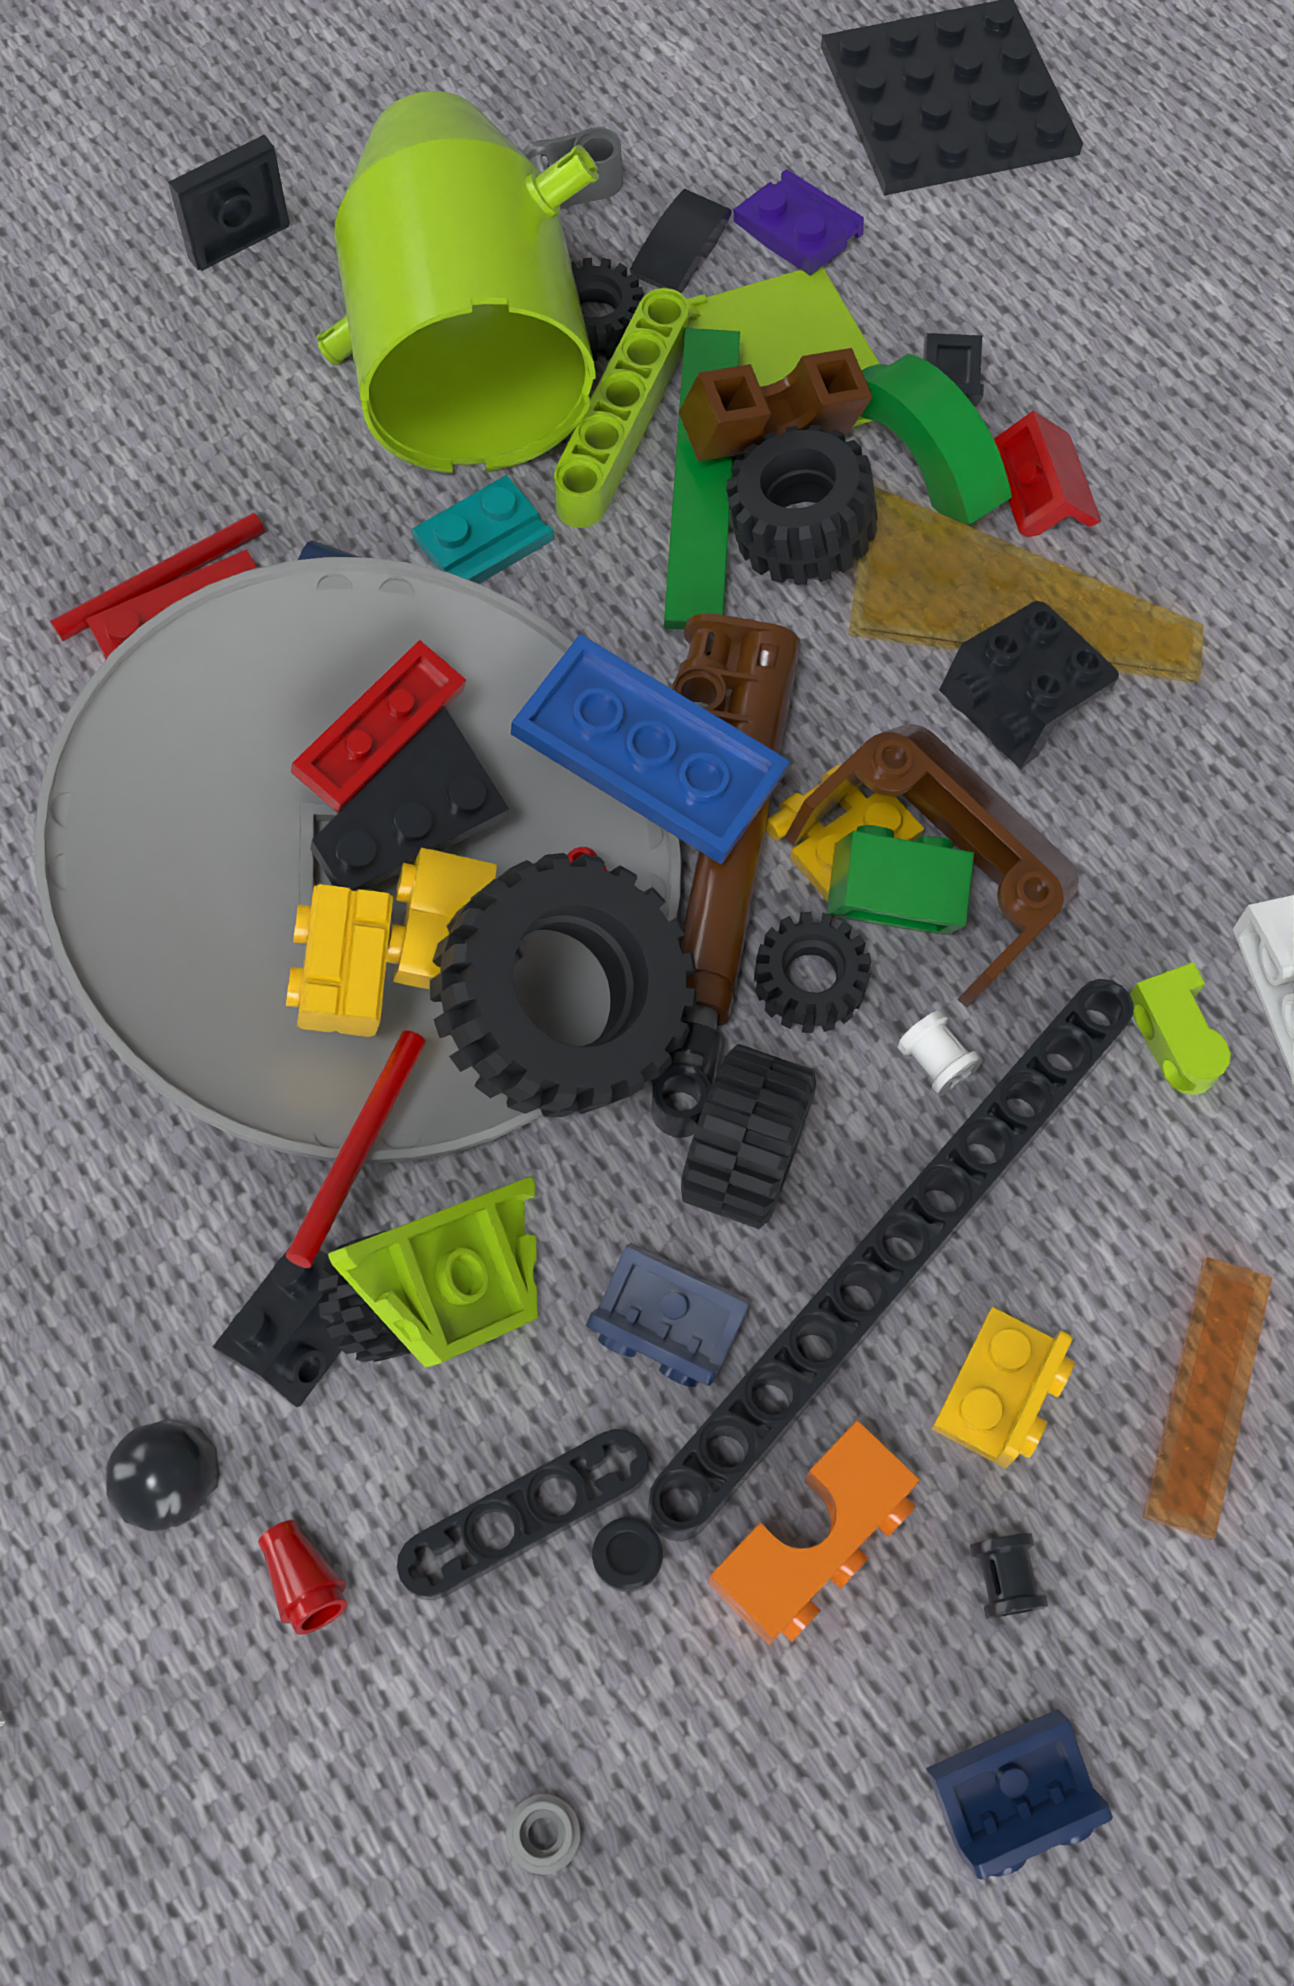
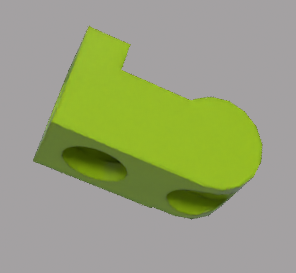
[1130,962,1231,1095]

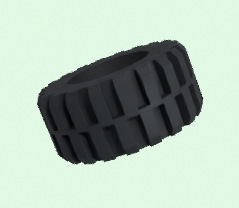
[430,853,697,1117]

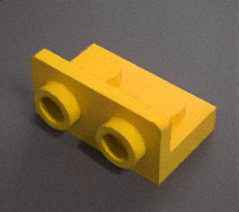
[932,1307,1076,1469]

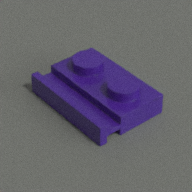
[733,169,864,276]

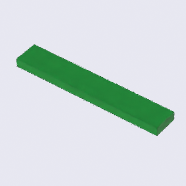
[664,328,740,630]

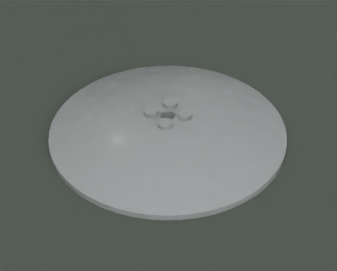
[34,557,681,1164]

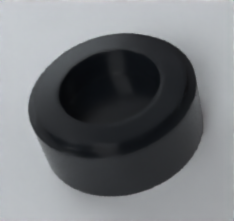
[592,1517,663,1592]

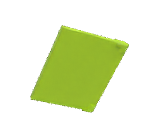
[687,266,880,427]

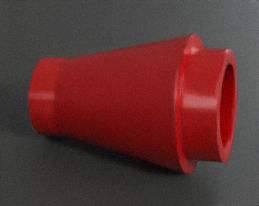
[258,1520,348,1635]

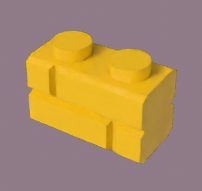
[285,884,393,1037]

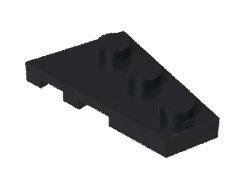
[310,706,509,891]

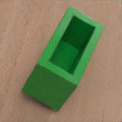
[827,825,974,935]

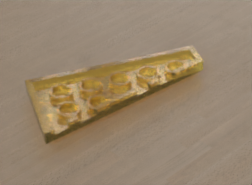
[848,486,1204,683]

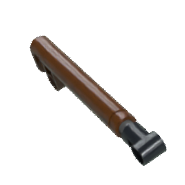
[651,613,801,1138]

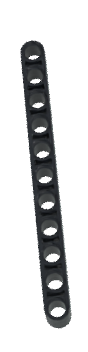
[648,979,1134,1542]

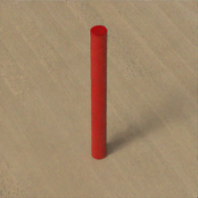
[50,512,265,642]
[286,1030,426,1268]

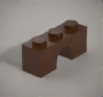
[679,348,872,462]

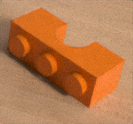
[708,1420,920,1646]

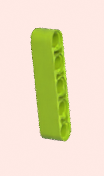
[554,288,689,528]

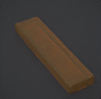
[1142,1257,1273,1541]

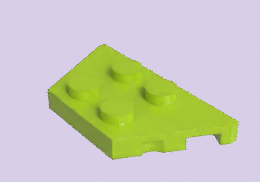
[328,1176,538,1368]

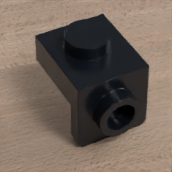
[923,333,984,406]

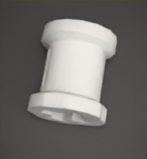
[898,1010,983,1096]

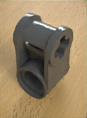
[522,127,623,209]

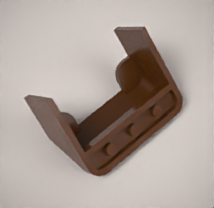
[784,724,1079,1008]

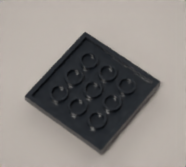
[821,0,1083,196]

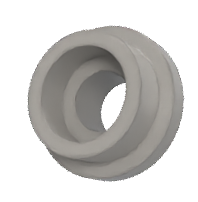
[506,1794,581,1875]

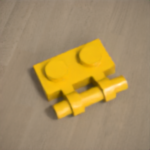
[766,764,924,902]

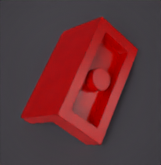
[994,410,1101,537]

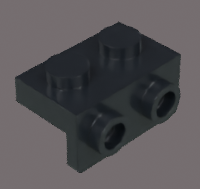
[213,1248,344,1407]

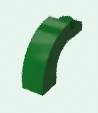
[860,353,1012,525]

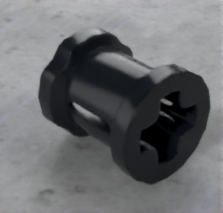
[970,1533,1049,1619]

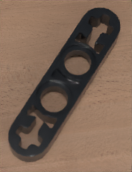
[397,1429,649,1601]

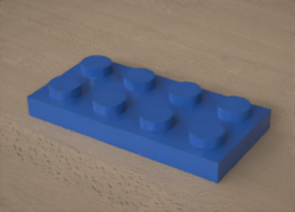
[510,634,790,865]

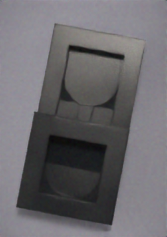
[630,188,732,293]

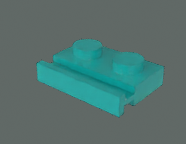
[412,475,554,584]

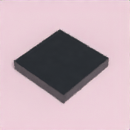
[168,135,289,271]

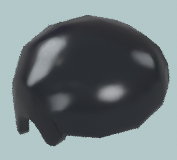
[106,1420,219,1531]

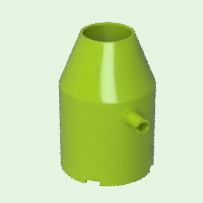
[316,91,599,473]

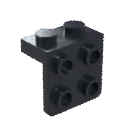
[939,601,1119,770]

